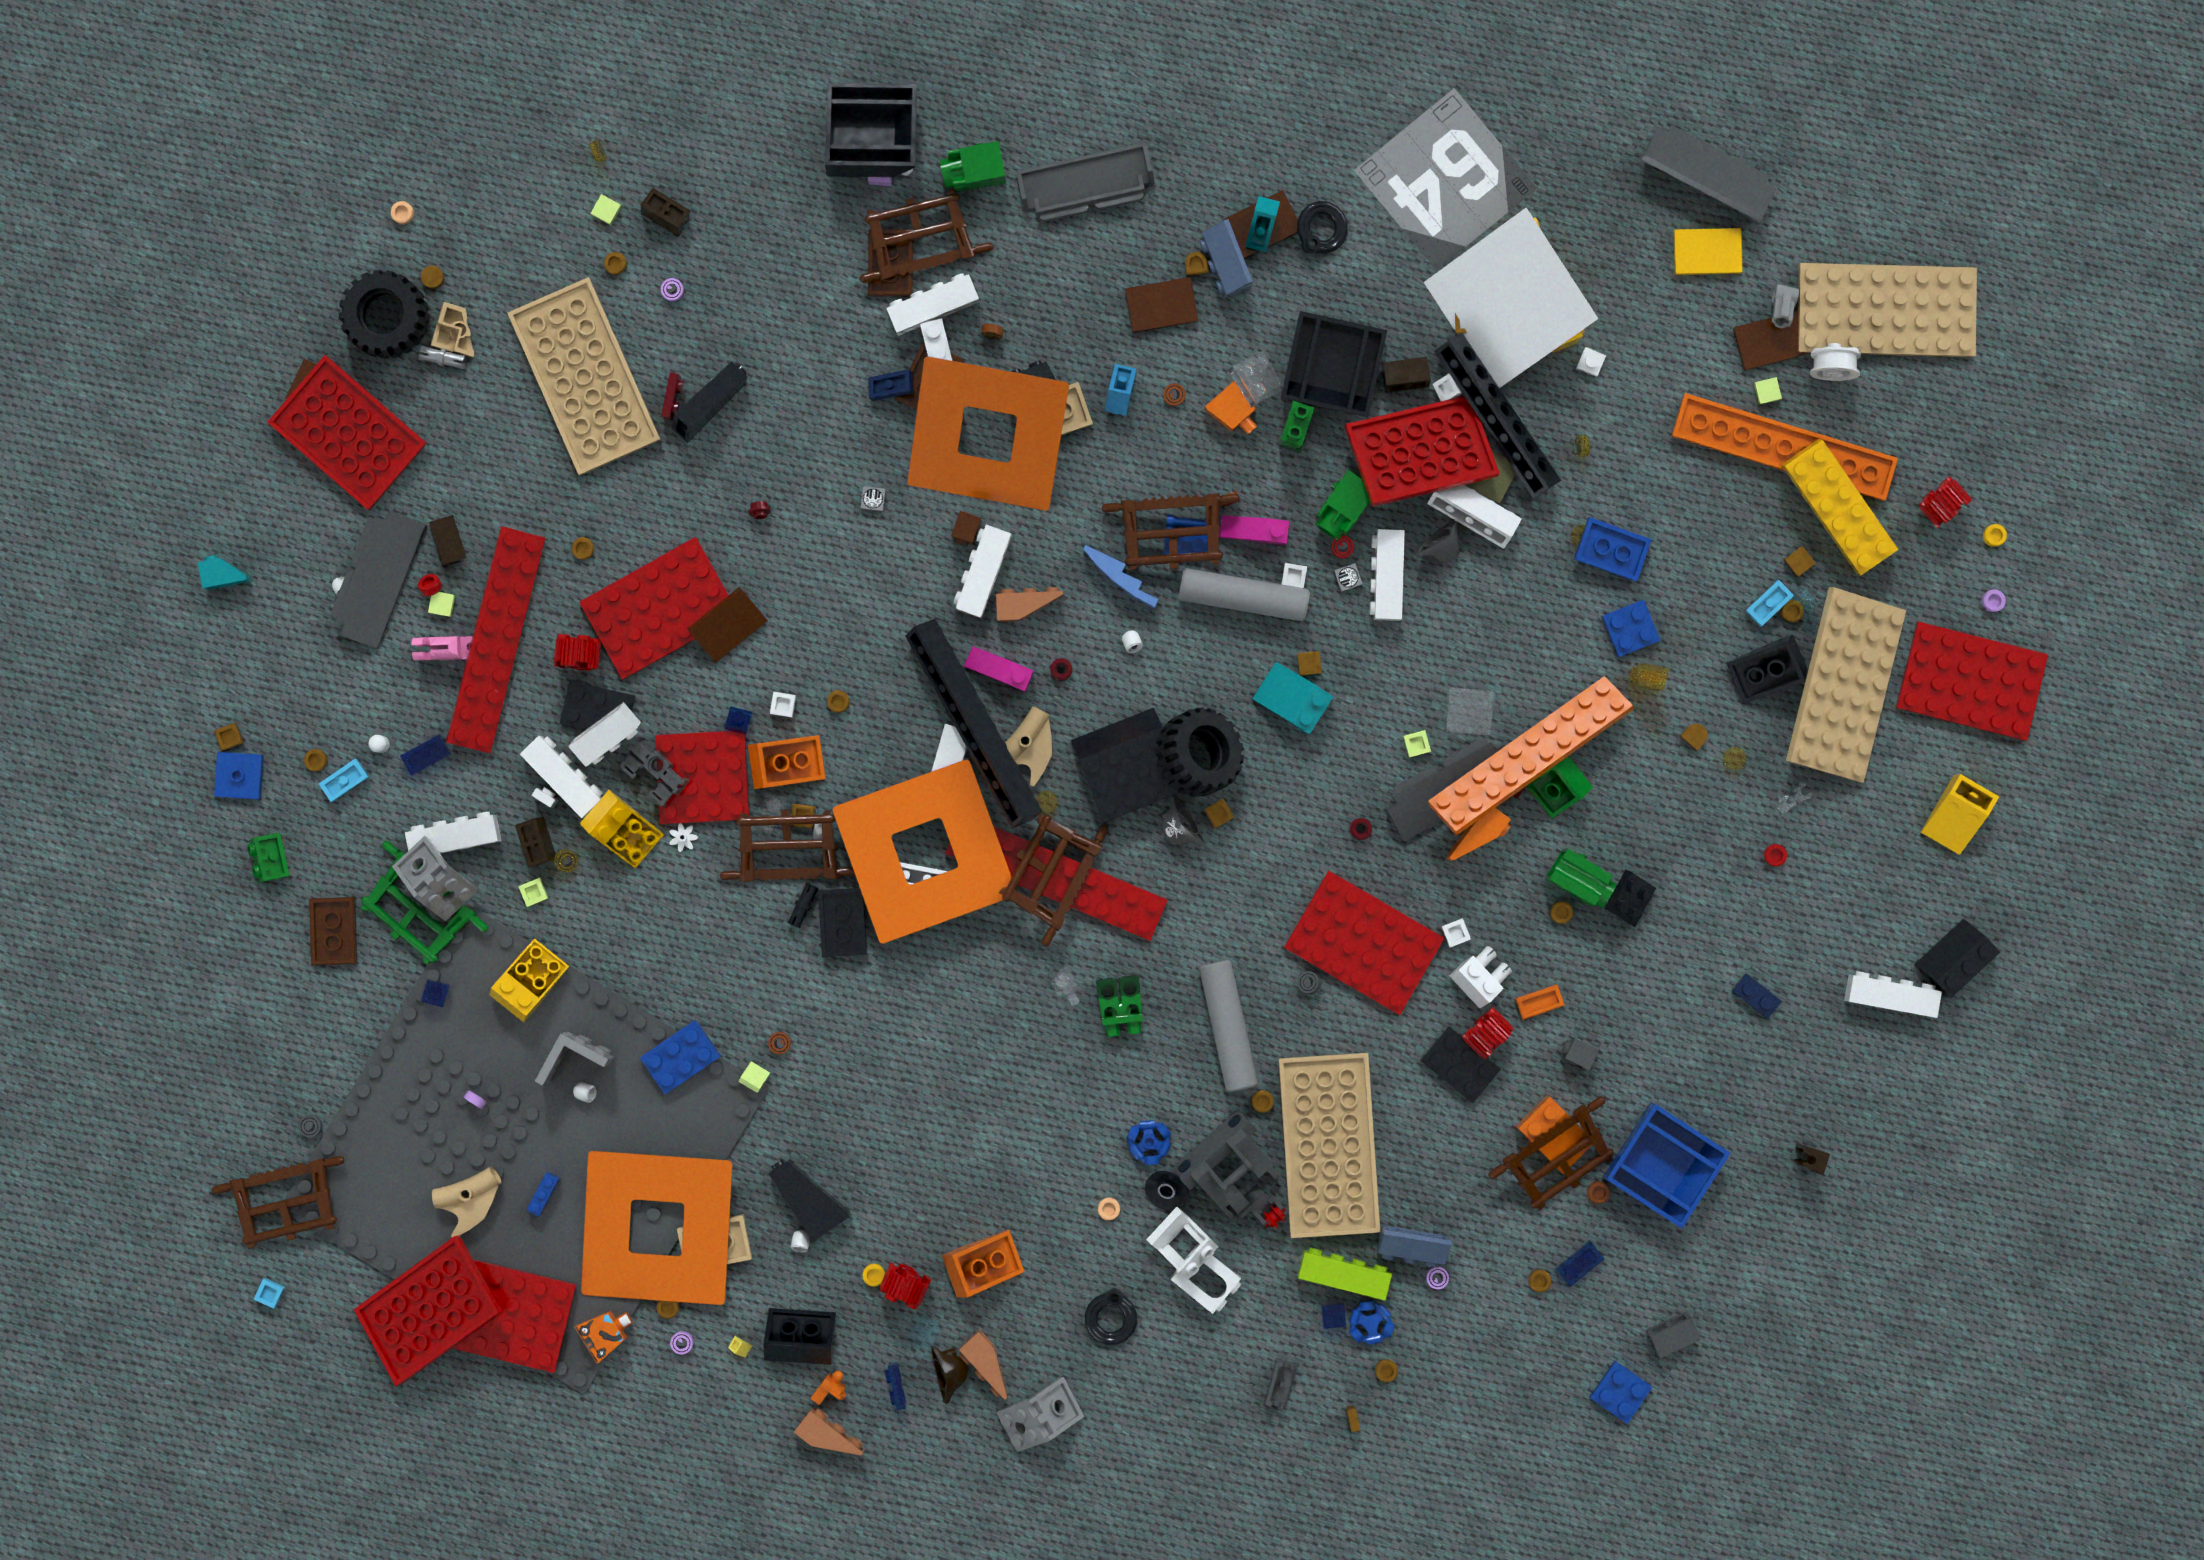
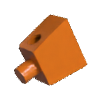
[1204,379,1258,435]

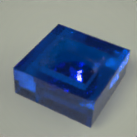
[725,707,752,735]
[421,979,449,1007]
[1321,1303,1346,1329]

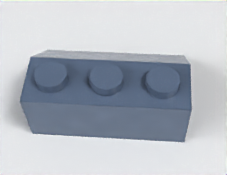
[1200,219,1253,298]
[1377,1225,1452,1268]

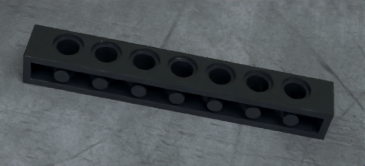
[1434,333,1562,499]

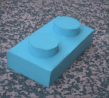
[1745,580,1794,627]
[319,759,369,802]

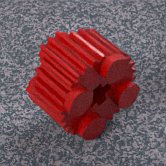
[1918,476,1972,528]
[554,634,601,671]
[1461,1007,1514,1060]
[880,1262,931,1309]

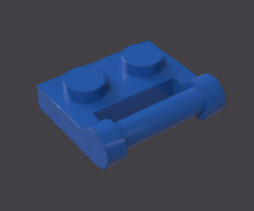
[1164,514,1208,555]

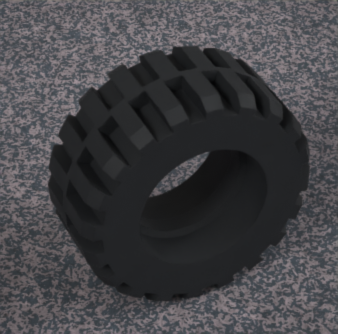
[339,270,430,359]
[1155,707,1244,797]

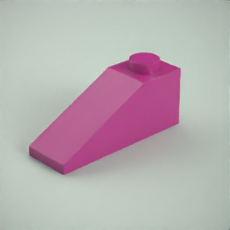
[1219,515,1289,546]
[964,646,1034,692]

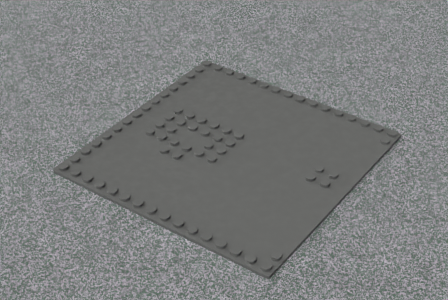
[285,904,769,1393]

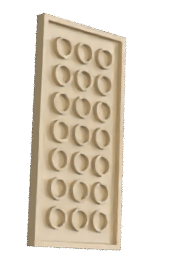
[1798,263,1977,357]
[508,277,661,476]
[1786,587,1906,783]
[1278,1053,1380,1238]

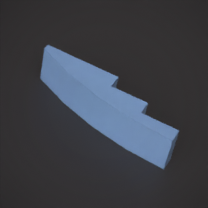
[1083,545,1159,609]

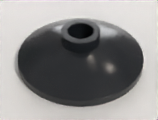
[1145,1171,1188,1211]

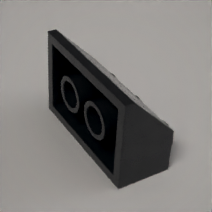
[1915,919,2000,998]
[763,1308,836,1365]

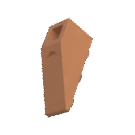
[996,587,1063,622]
[959,1329,1008,1400]
[794,1408,865,1455]

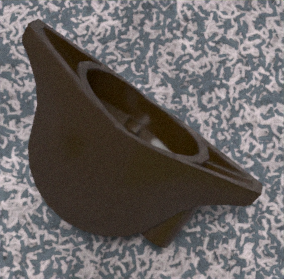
[930,1346,968,1404]

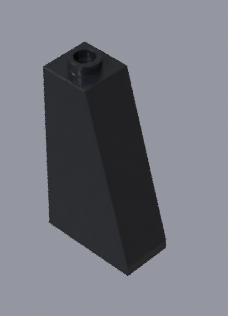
[672,361,747,443]
[769,1159,852,1241]

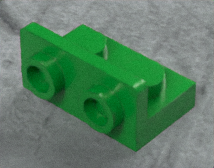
[247,833,290,883]

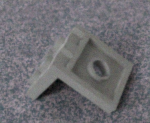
[392,836,478,921]
[535,1031,615,1086]
[996,1377,1084,1452]

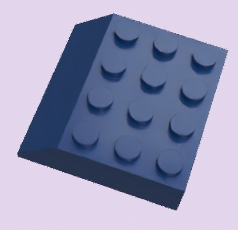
[1603,1102,1731,1228]

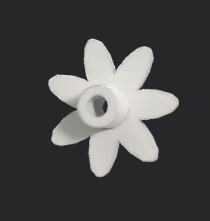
[669,823,698,852]

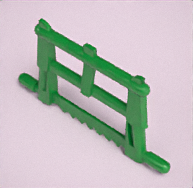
[360,841,488,965]

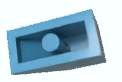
[1104,364,1137,415]

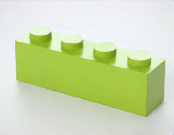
[1297,1247,1392,1301]

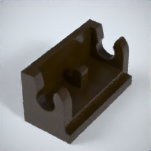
[641,188,690,237]
[1382,357,1431,393]
[429,515,467,567]
[515,817,557,868]
[1794,1143,1830,1176]

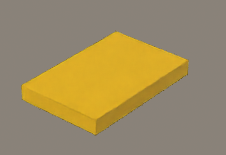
[1673,228,1742,275]

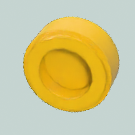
[1983,524,2007,547]
[862,1263,885,1287]

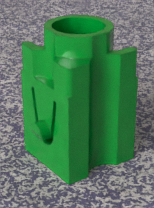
[940,141,1006,193]
[1315,470,1370,540]
[1545,848,1617,908]

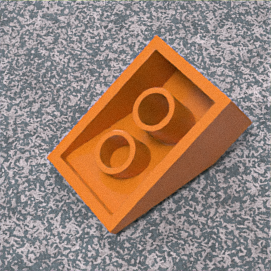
[748,735,826,789]
[1445,808,1511,861]
[1515,1095,1592,1174]
[942,1230,1025,1298]

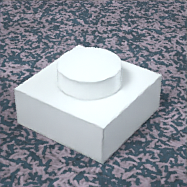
[1576,347,1606,377]
[1433,374,1462,401]
[1281,563,1307,588]
[770,692,796,718]
[531,787,559,808]
[1441,918,1471,947]

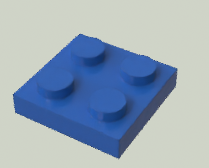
[1601,599,1661,657]
[1590,1360,1653,1424]

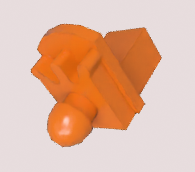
[810,1371,846,1405]

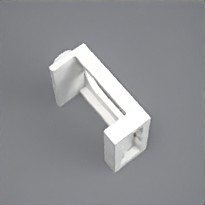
[1146,1207,1218,1280]
[1170,1243,1241,1314]

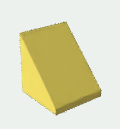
[728,1336,752,1358]

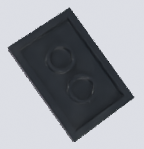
[559,680,636,739]
[818,888,867,957]
[1420,1026,1501,1104]

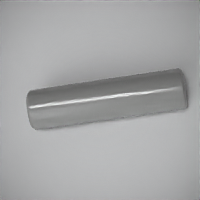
[1179,568,1310,622]
[1199,960,1258,1092]

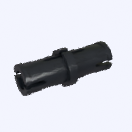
[787,882,819,928]

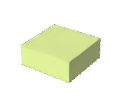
[591,194,622,225]
[1754,377,1782,405]
[428,592,455,617]
[1403,730,1431,758]
[518,878,548,907]
[739,1062,770,1093]

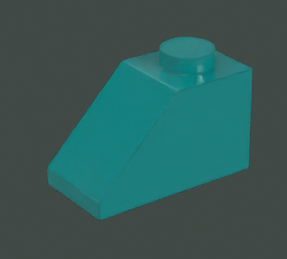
[1245,196,1280,252]
[197,555,252,590]

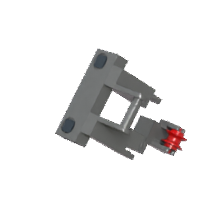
[1172,1109,1289,1231]

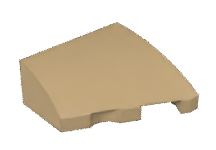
[430,302,474,358]

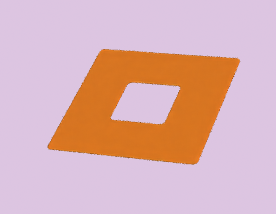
[908,356,1069,511]
[833,760,1016,943]
[581,1151,732,1305]

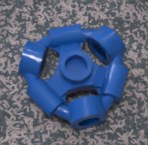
[1126,1120,1172,1165]
[1349,1299,1394,1345]

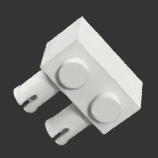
[1449,946,1512,1008]

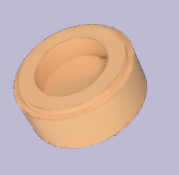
[391,201,414,225]
[1098,1197,1120,1220]

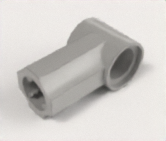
[1772,284,1799,328]

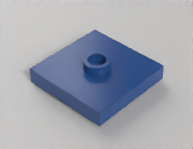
[214,752,264,799]

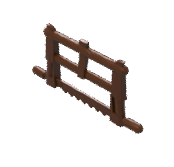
[859,189,994,283]
[1102,493,1240,571]
[720,810,856,882]
[999,815,1108,947]
[1488,1096,1614,1211]
[212,1156,344,1249]

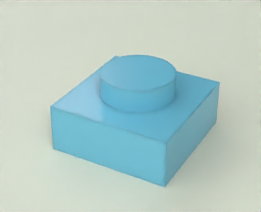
[254,1278,285,1309]

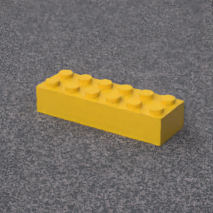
[1781,439,1898,575]

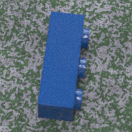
[527,1172,560,1217]

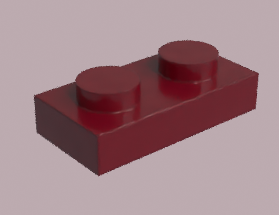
[661,372,684,420]

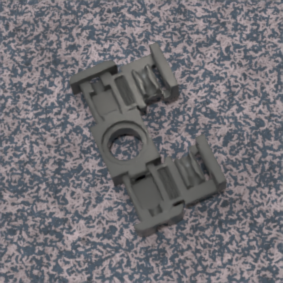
[619,736,689,808]

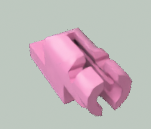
[412,636,472,661]

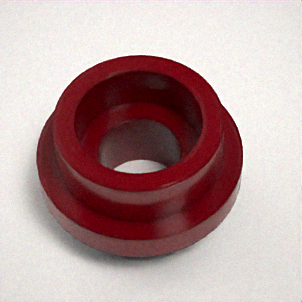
[748,501,771,519]
[1050,658,1072,681]
[1350,818,1372,840]

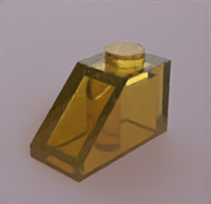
[1629,663,1669,693]

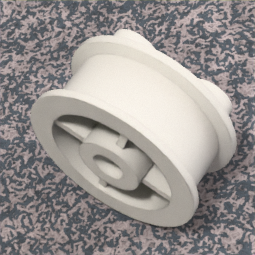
[1810,343,1861,381]

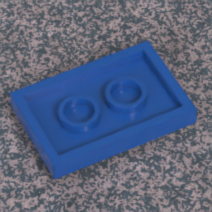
[1573,517,1652,582]
[640,1019,721,1094]

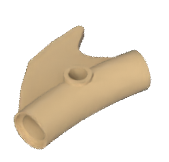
[1005,706,1052,786]
[432,1166,501,1238]

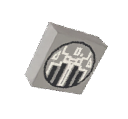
[861,486,886,512]
[1334,563,1362,592]

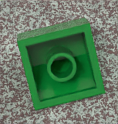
[1526,756,1593,819]

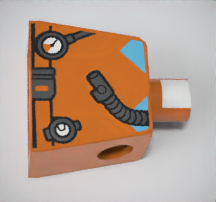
[575,1311,633,1363]

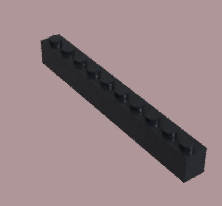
[905,619,1042,829]

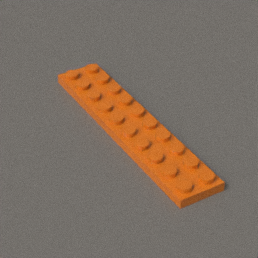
[1671,393,1898,501]
[1428,676,1633,836]

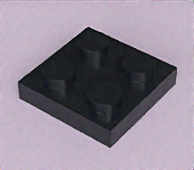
[1604,869,1656,927]

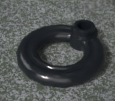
[1297,201,1348,254]
[1084,1288,1137,1345]

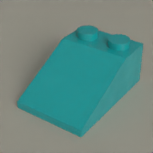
[1252,662,1334,735]

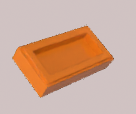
[1515,984,1565,1020]

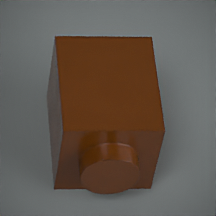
[951,511,982,547]

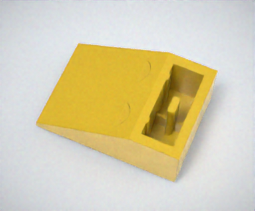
[1920,774,1999,855]
[580,790,664,868]
[489,938,569,1022]

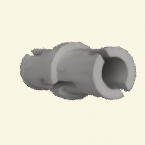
[419,346,466,369]

